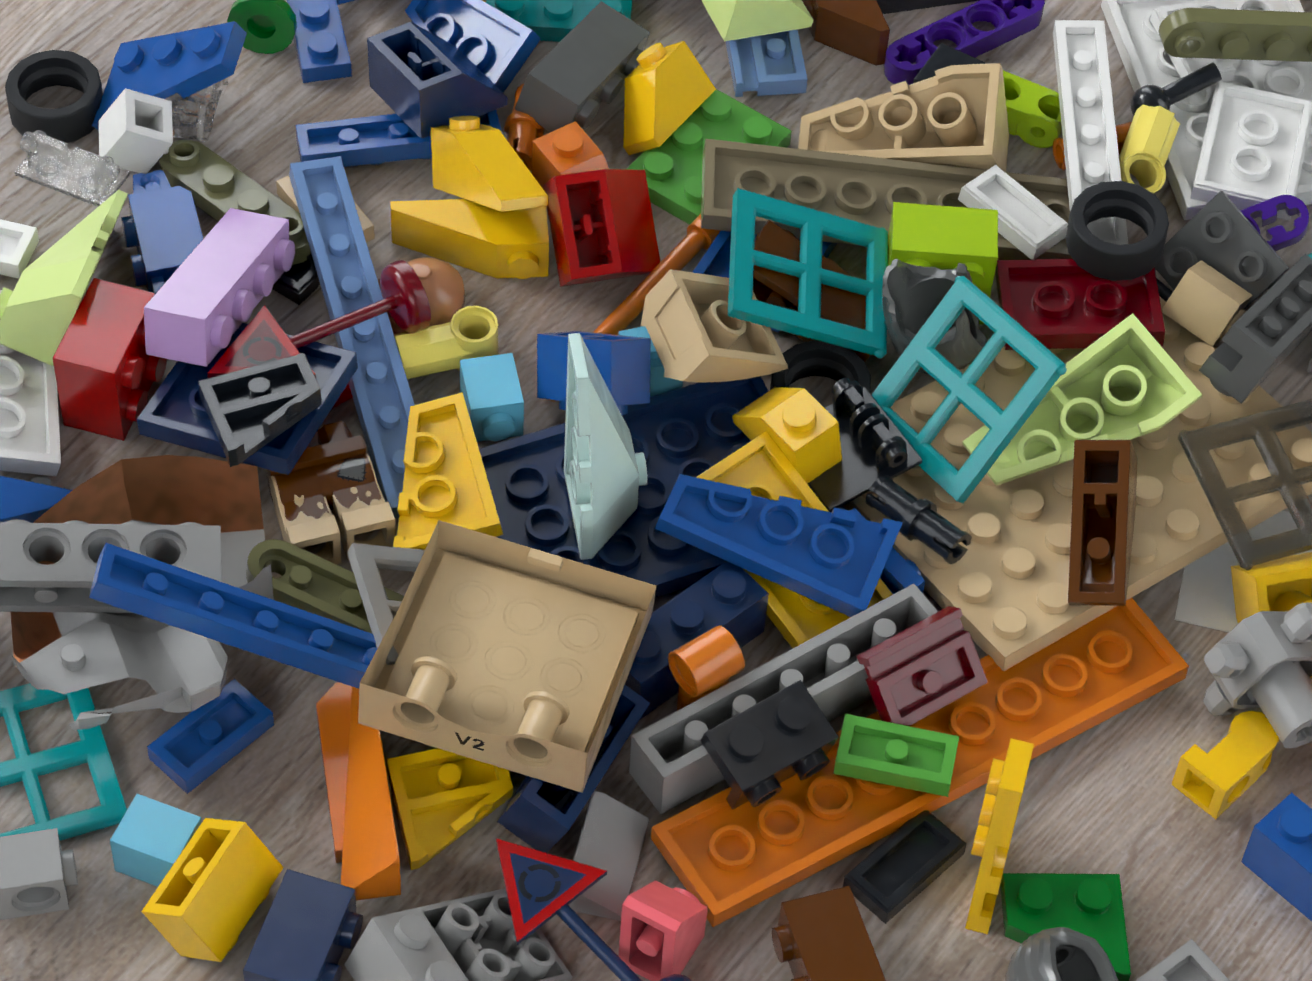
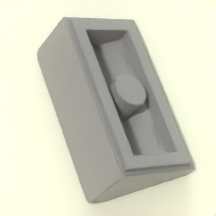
[569,791,649,921]

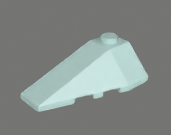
[564,333,647,560]

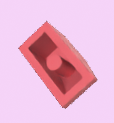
[618,880,708,981]

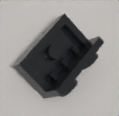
[700,680,839,809]

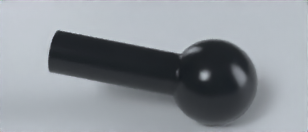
[1130,62,1222,115]

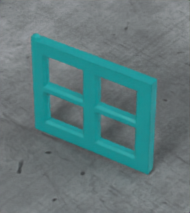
[728,188,888,358]
[871,276,1067,503]
[0,683,128,841]

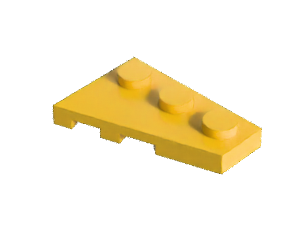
[393,392,503,550]
[965,738,1034,934]

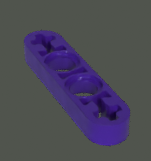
[884,0,1045,85]

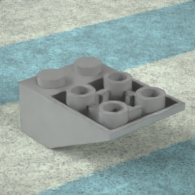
[344,888,573,981]

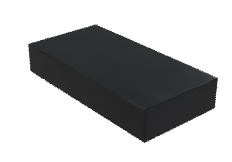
[843,810,967,924]

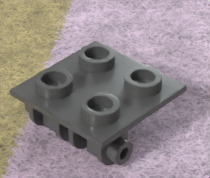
[1155,191,1289,310]

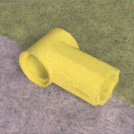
[1119,105,1180,194]
[394,306,498,379]

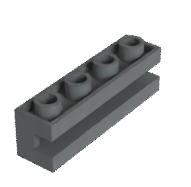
[1199,254,1312,404]

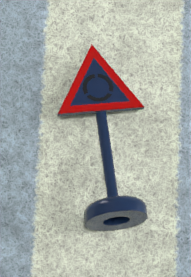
[496,838,691,981]

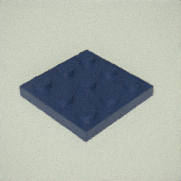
[137,322,358,475]

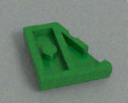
[1000,873,1131,981]

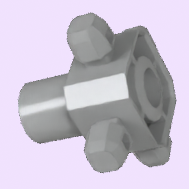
[1203,602,1312,749]

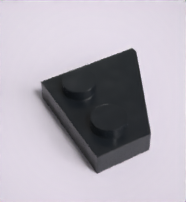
[198,353,322,467]

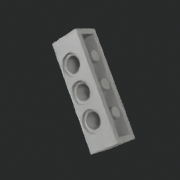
[0,519,222,613]

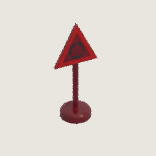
[207,260,431,378]

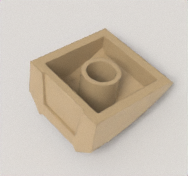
[641,269,788,383]

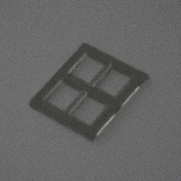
[1178,399,1312,570]

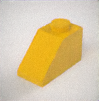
[623,41,716,155]
[732,387,842,484]

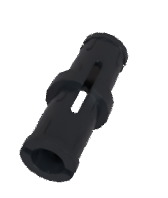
[865,475,972,564]

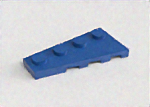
[655,474,903,617]

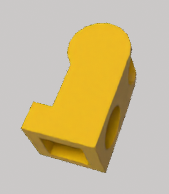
[1171,711,1279,820]

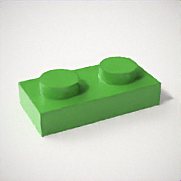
[833,714,959,797]

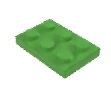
[627,89,792,225]

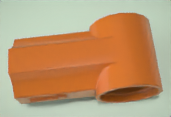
[668,625,745,711]

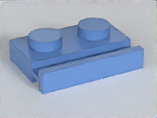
[725,29,808,97]

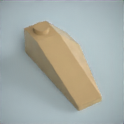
[798,63,1009,172]

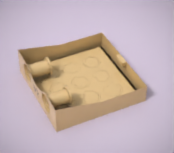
[358,520,656,793]

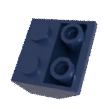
[367,22,508,139]

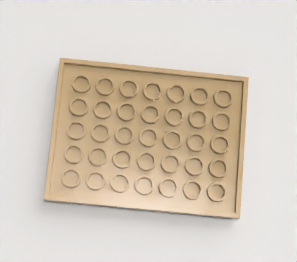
[843,296,1312,671]

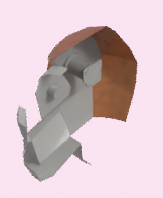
[9,455,274,731]

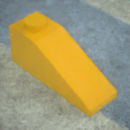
[431,116,548,212]
[390,199,549,279]

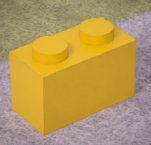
[141,818,284,962]

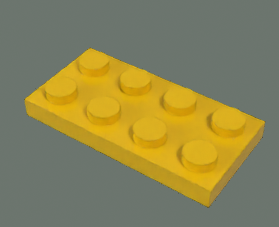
[696,431,893,648]

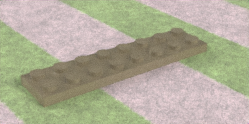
[701,139,1073,260]

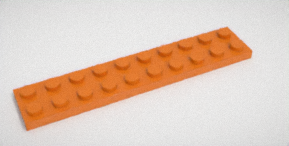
[651,598,1189,927]

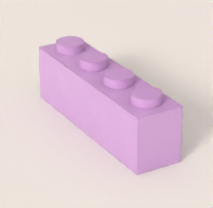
[144,208,295,367]

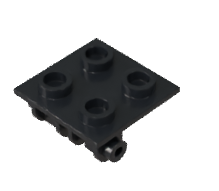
[808,378,923,512]

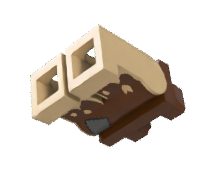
[267,421,395,564]

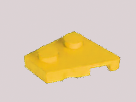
[386,748,513,870]

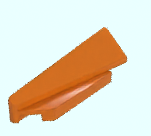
[316,682,401,901]

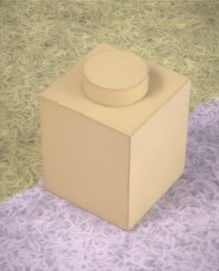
[1162,260,1253,347]

